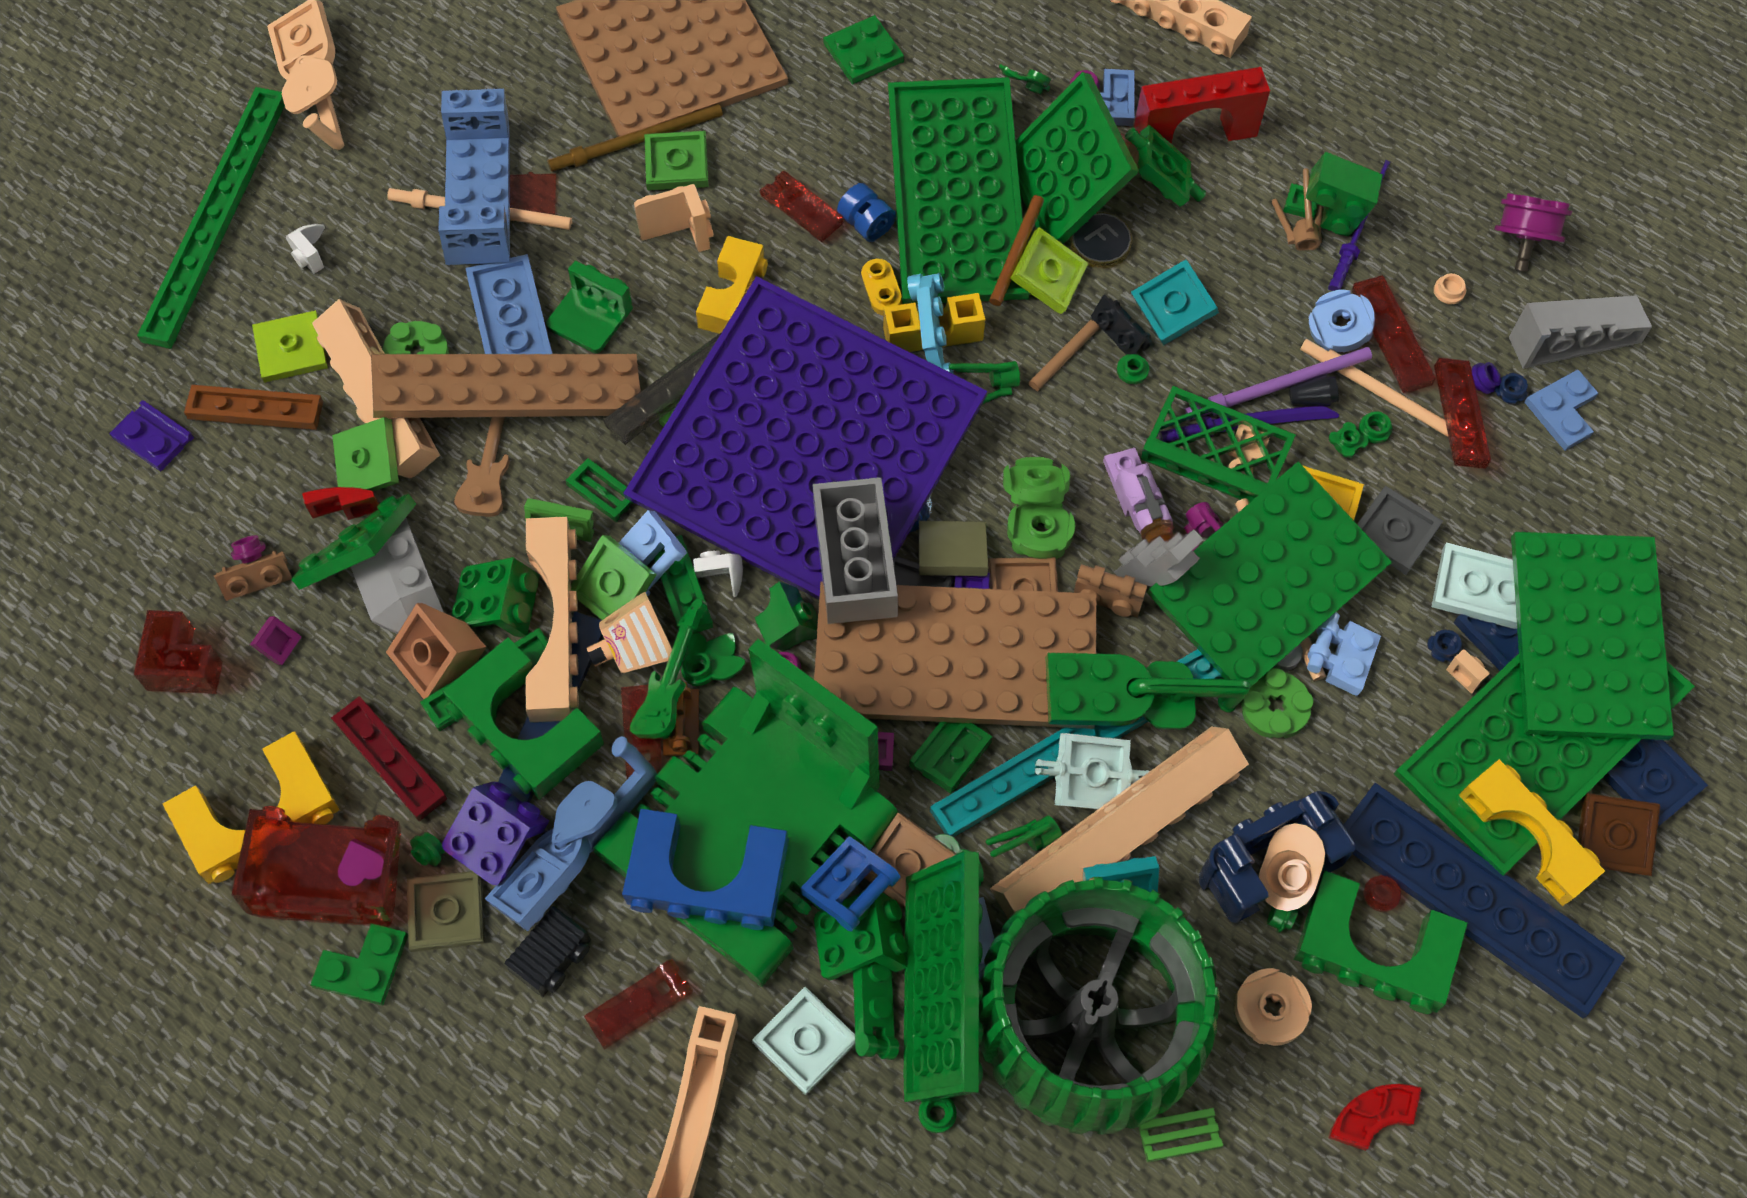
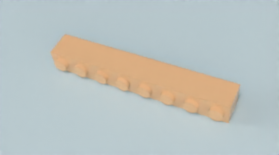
[990,726,1249,919]

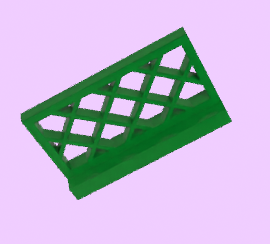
[1141,386,1296,503]

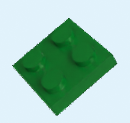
[823,15,904,85]

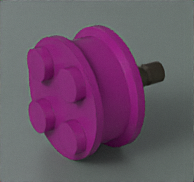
[1494,193,1572,272]

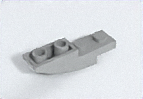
[1114,530,1203,586]

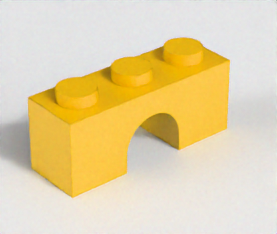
[696,236,768,334]
[883,293,985,352]

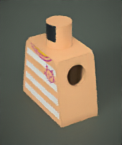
[586,592,672,673]

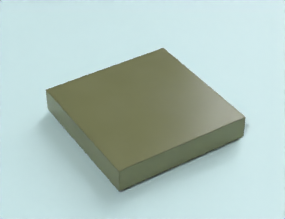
[919,521,988,576]
[407,871,485,952]

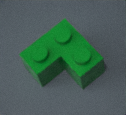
[1305,151,1383,237]

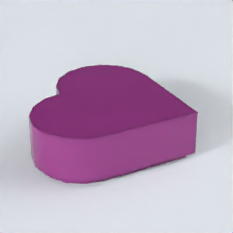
[338,838,388,886]

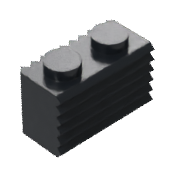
[504,906,591,998]

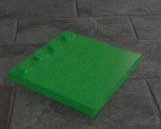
[1015,72,1139,244]

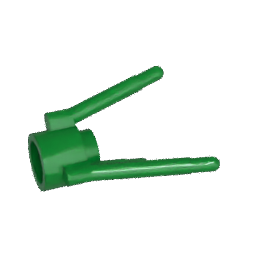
[949,361,1020,404]
[986,815,1062,857]

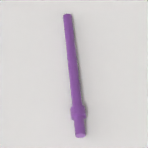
[1185,347,1372,421]

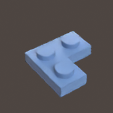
[1100,69,1134,126]
[1524,370,1598,451]

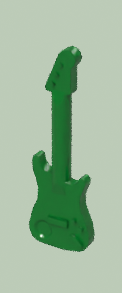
[630,598,707,739]

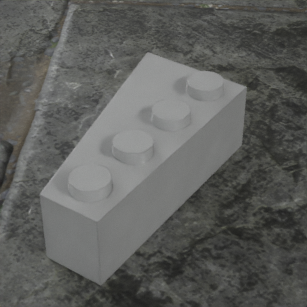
[1509,295,1652,369]

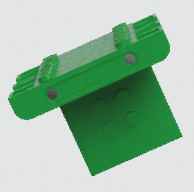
[592,638,899,987]

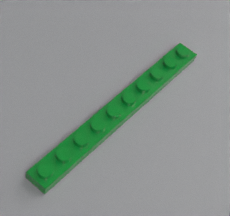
[137,87,285,349]

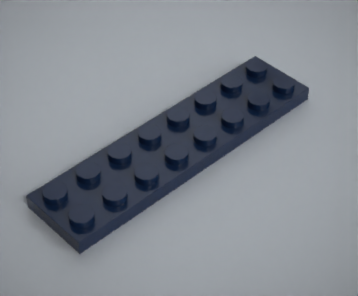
[1454,614,1708,827]
[1344,783,1625,1019]

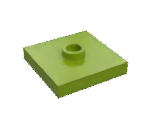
[1010,227,1089,314]
[252,310,328,383]

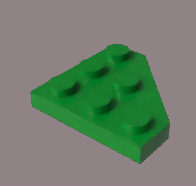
[291,494,416,590]

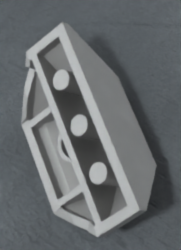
[351,518,444,634]

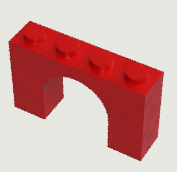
[1134,67,1270,143]

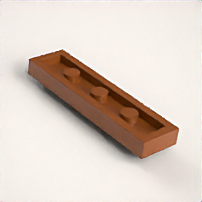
[184,385,323,430]

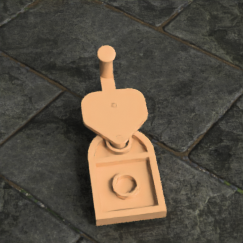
[267,0,344,150]

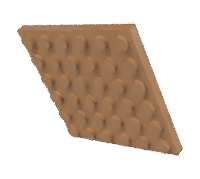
[556,0,788,137]

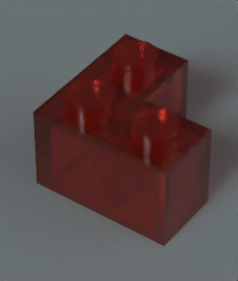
[134,610,223,694]

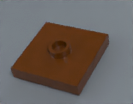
[1578,793,1660,876]

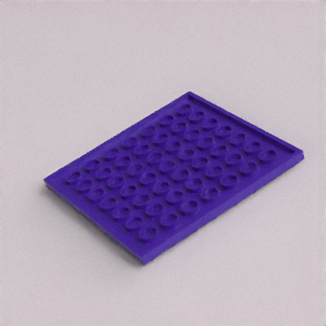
[623,276,987,600]

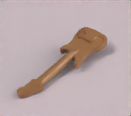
[454,417,510,517]

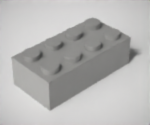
[813,477,898,624]

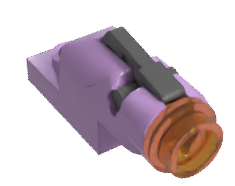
[1103,448,1174,542]

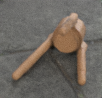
[1272,168,1323,250]

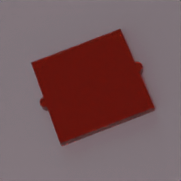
[510,172,556,221]

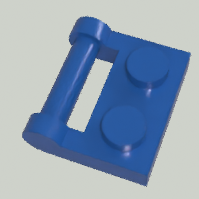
[801,836,901,932]

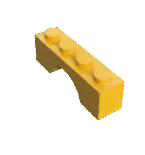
[1459,759,1605,906]

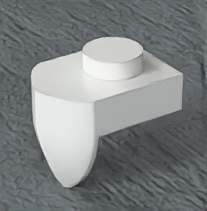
[286,224,325,274]
[693,551,743,597]

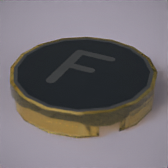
[1070,212,1133,269]

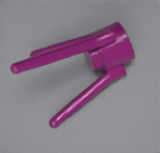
[1184,502,1224,551]

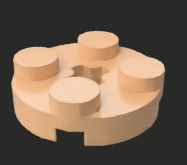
[1234,968,1312,1046]

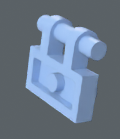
[1307,612,1381,696]

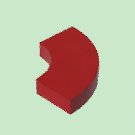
[1328,1084,1421,1151]

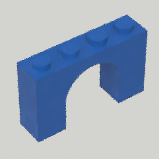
[622,809,789,930]

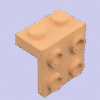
[634,184,714,252]

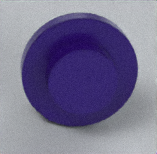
[1471,362,1501,394]

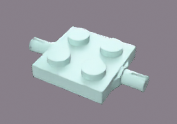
[1035,733,1150,809]

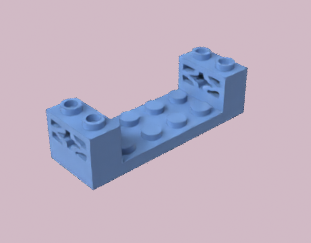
[439,89,510,265]

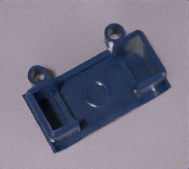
[1199,791,1356,923]

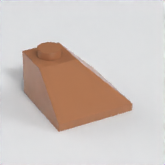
[386,603,486,699]

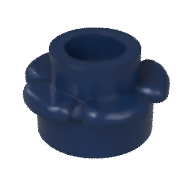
[1495,373,1528,404]
[1427,630,1462,662]

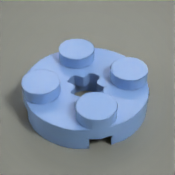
[1309,289,1375,352]

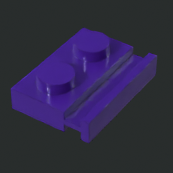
[109,400,194,472]

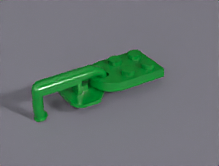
[1045,652,1251,730]

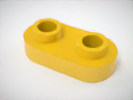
[861,259,902,316]

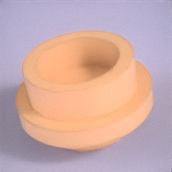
[1434,273,1466,304]

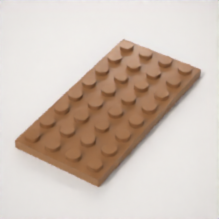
[814,582,1096,729]

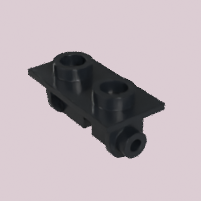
[1091,295,1153,355]

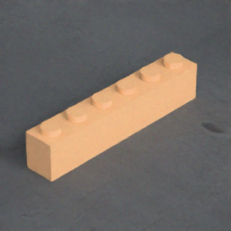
[312,299,440,479]

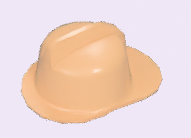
[1259,823,1325,911]

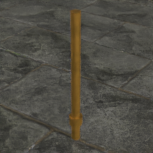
[547,104,723,172]

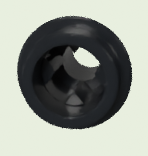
[1289,374,1339,406]

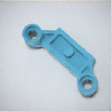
[907,273,954,374]

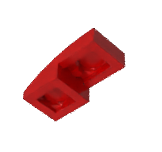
[302,487,379,520]

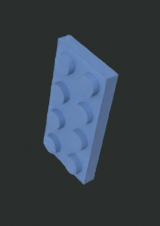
[465,254,552,354]

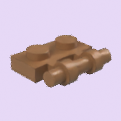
[1074,564,1148,618]

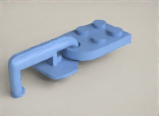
[485,736,657,931]

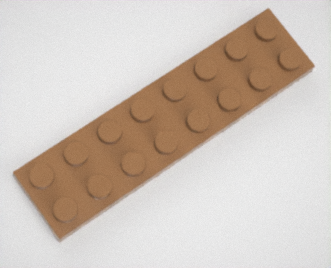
[371,354,642,418]

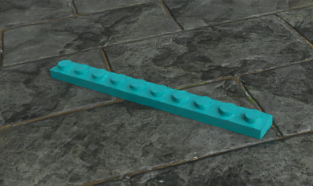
[930,649,1223,837]

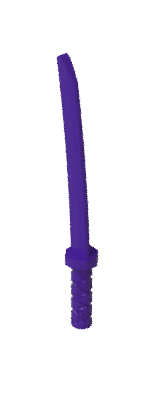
[1328,160,1390,291]
[1159,406,1339,443]

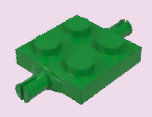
[1125,125,1206,207]

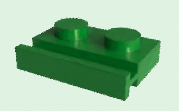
[909,722,992,794]

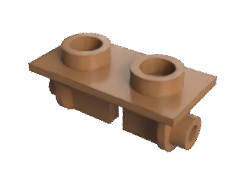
[214,550,292,601]

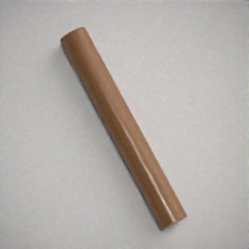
[1029,320,1099,391]

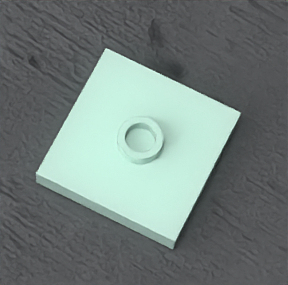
[752,987,855,1095]

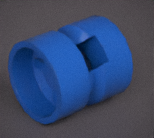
[837,183,896,242]

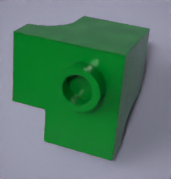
[755,581,818,651]

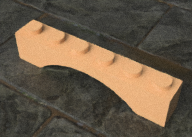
[526,517,579,723]
[647,1006,738,1198]

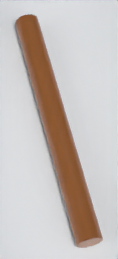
[989,195,1044,306]

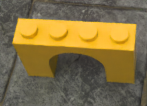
[162,731,340,884]

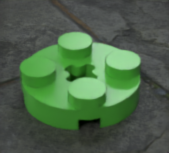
[382,321,449,354]
[1003,457,1070,505]
[1007,502,1075,559]
[1241,668,1313,738]

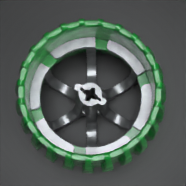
[979,877,1220,1135]

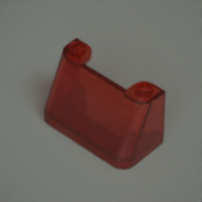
[231,806,401,927]

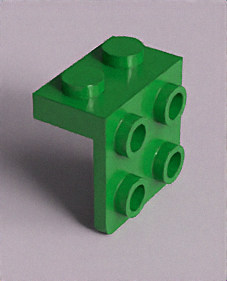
[546,260,633,353]
[452,557,540,637]
[814,892,908,980]

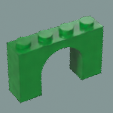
[442,637,604,800]
[1293,871,1467,1014]

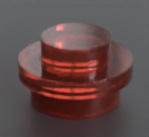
[1363,875,1401,912]

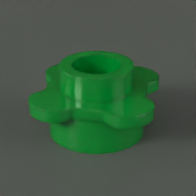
[1329,422,1369,458]

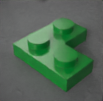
[310,923,408,1006]

